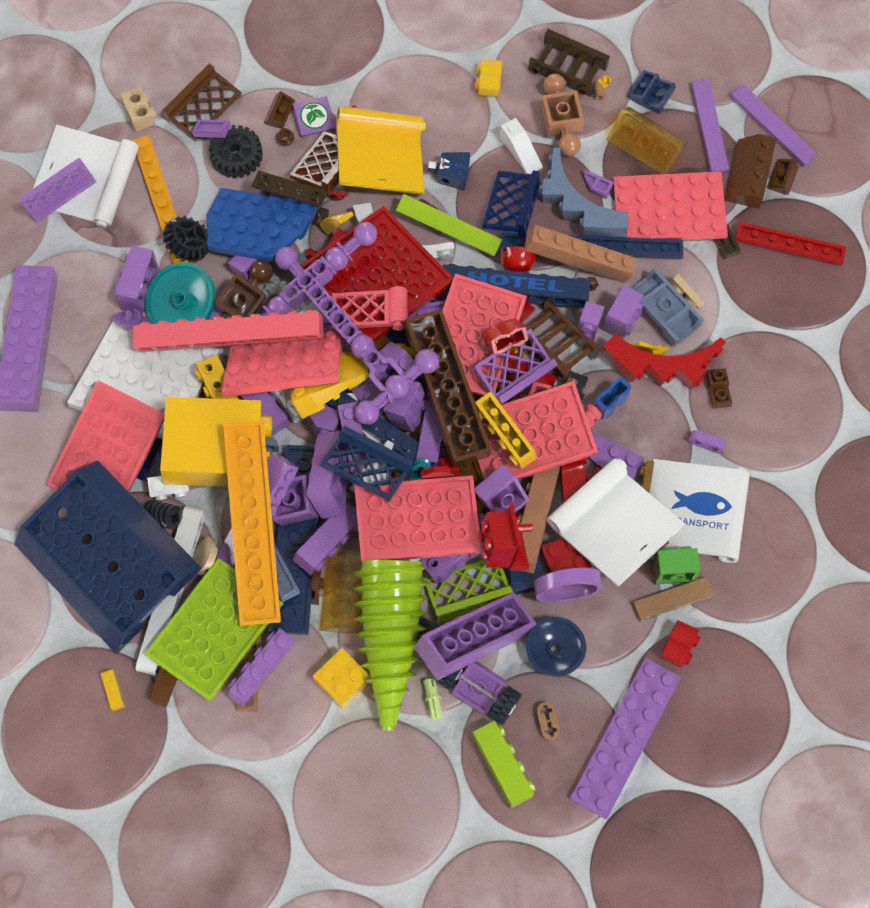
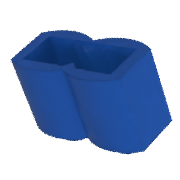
[595,377,631,419]

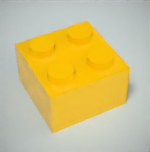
[313,648,371,709]

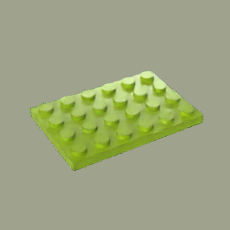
[145,558,283,702]

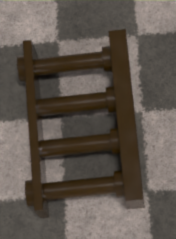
[528,29,610,97]
[252,170,329,227]

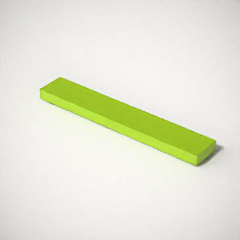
[396,194,502,257]

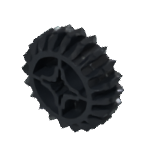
[162,216,209,263]

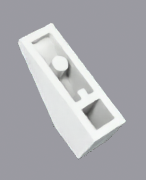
[500,118,543,176]

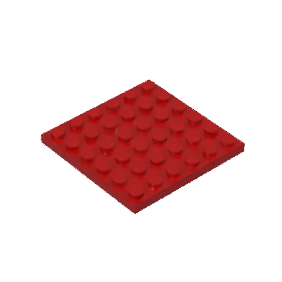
[300,206,454,342]

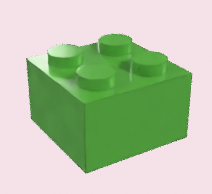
[652,546,700,585]

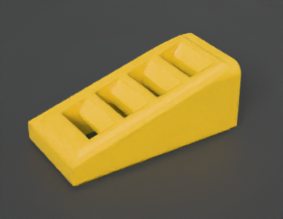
[319,211,354,235]

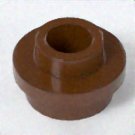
[277,128,294,146]

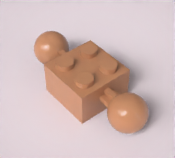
[541,74,584,156]

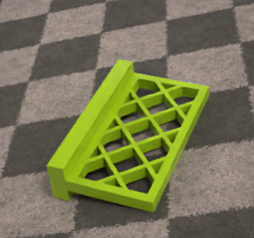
[423,560,513,624]

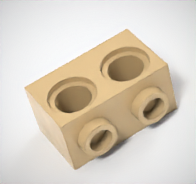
[120,87,156,132]

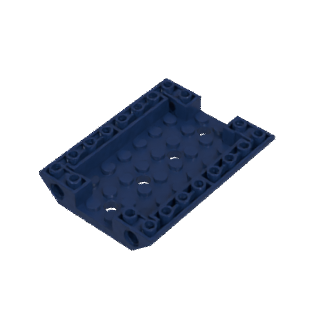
[14,460,202,654]

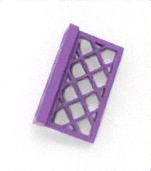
[18,157,97,223]
[472,328,558,404]

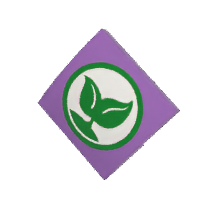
[293,96,336,137]

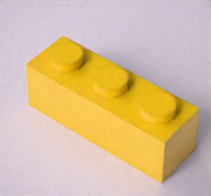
[101,669,125,711]

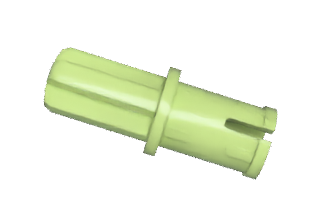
[423,678,442,720]

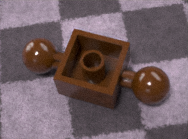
[214,260,273,319]

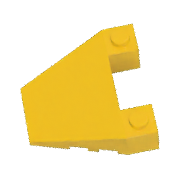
[290,352,369,419]

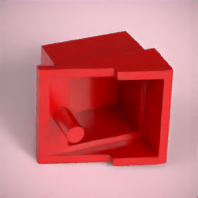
[478,502,533,571]

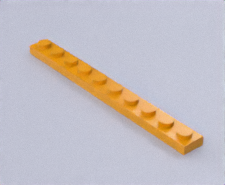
[132,135,193,264]

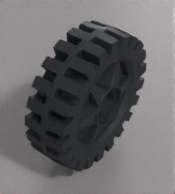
[209,125,263,179]

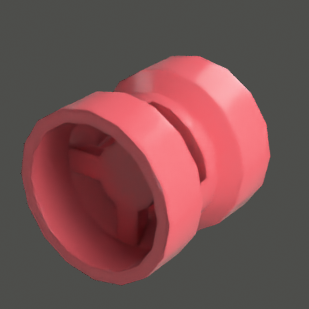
[584,404,602,429]

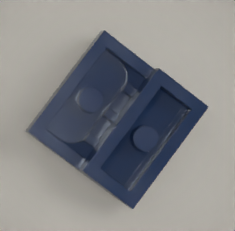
[627,70,676,113]

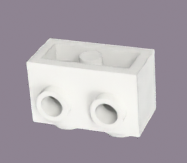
[147,476,191,500]

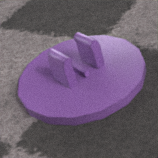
[113,309,150,329]

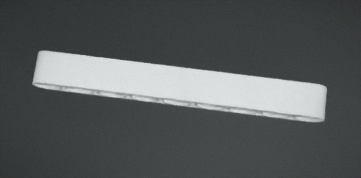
[136,505,206,676]

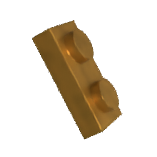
[639,460,654,493]

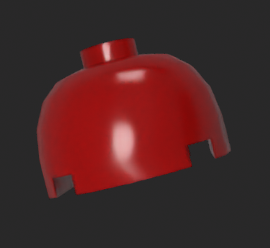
[500,247,537,273]

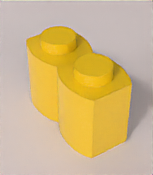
[475,59,502,97]

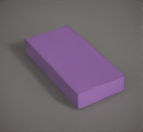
[192,119,231,138]

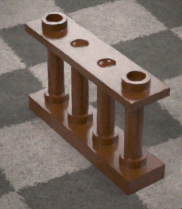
[523,300,599,383]

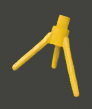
[628,341,669,355]

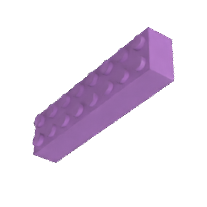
[0,265,58,412]

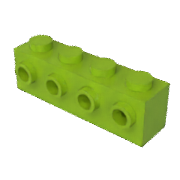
[472,720,535,809]

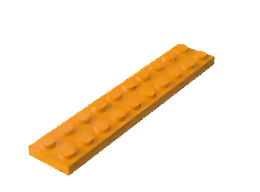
[223,421,281,626]

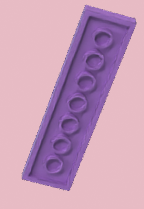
[570,657,681,820]

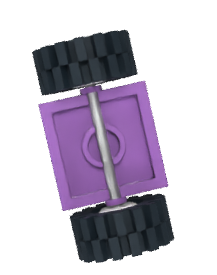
[436,661,522,725]

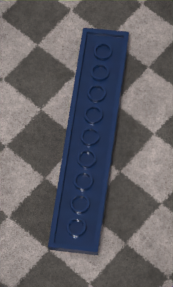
[268,445,319,635]

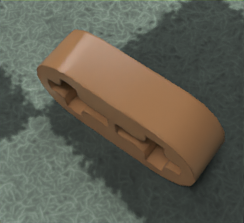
[537,702,560,742]

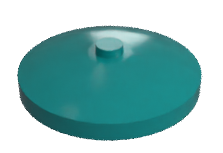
[145,262,216,324]

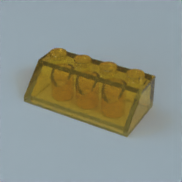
[606,107,688,174]
[319,550,362,634]

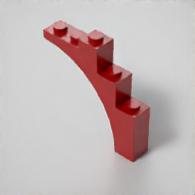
[600,333,726,390]

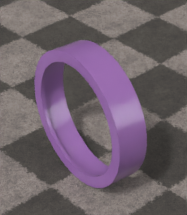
[534,568,603,603]

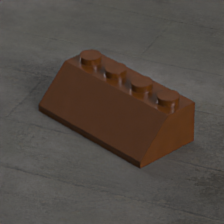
[724,134,777,209]

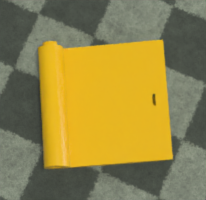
[336,106,426,195]

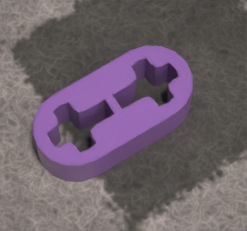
[689,430,726,453]

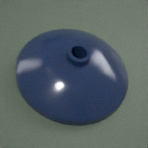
[526,617,586,677]

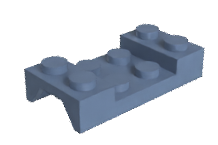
[629,267,704,346]

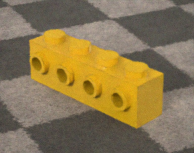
[194,354,239,400]
[475,391,538,469]

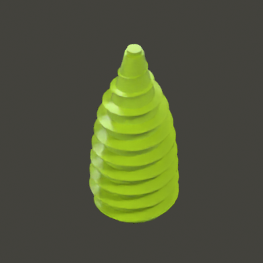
[353,560,431,731]

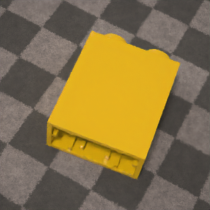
[160,397,272,487]

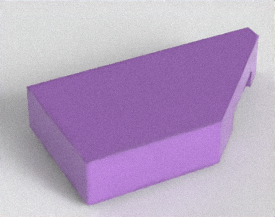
[583,169,614,199]

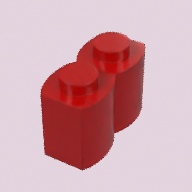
[483,319,529,354]
[660,620,701,668]

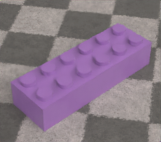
[414,592,536,680]

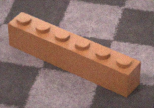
[524,225,636,283]
[519,466,560,574]

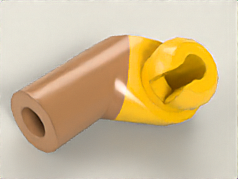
[594,75,611,100]

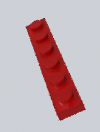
[735,221,846,266]

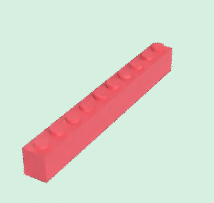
[133,310,324,352]

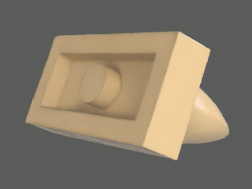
[672,274,705,309]

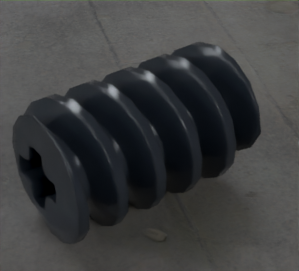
[142,500,183,529]

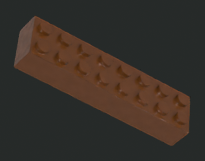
[404,309,492,468]

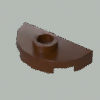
[311,569,325,605]

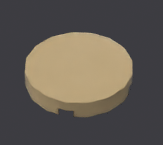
[193,536,218,576]

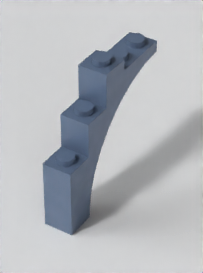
[539,148,629,237]

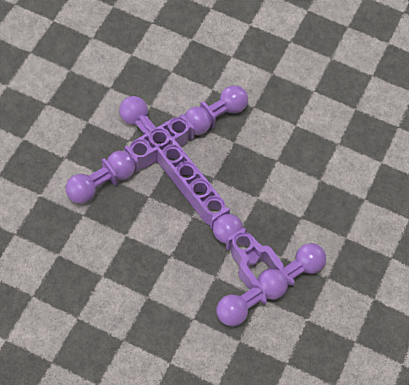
[262,222,439,425]

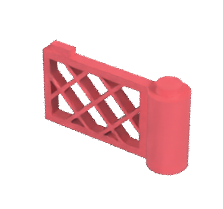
[332,286,408,332]

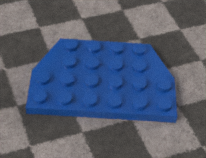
[206,188,318,262]

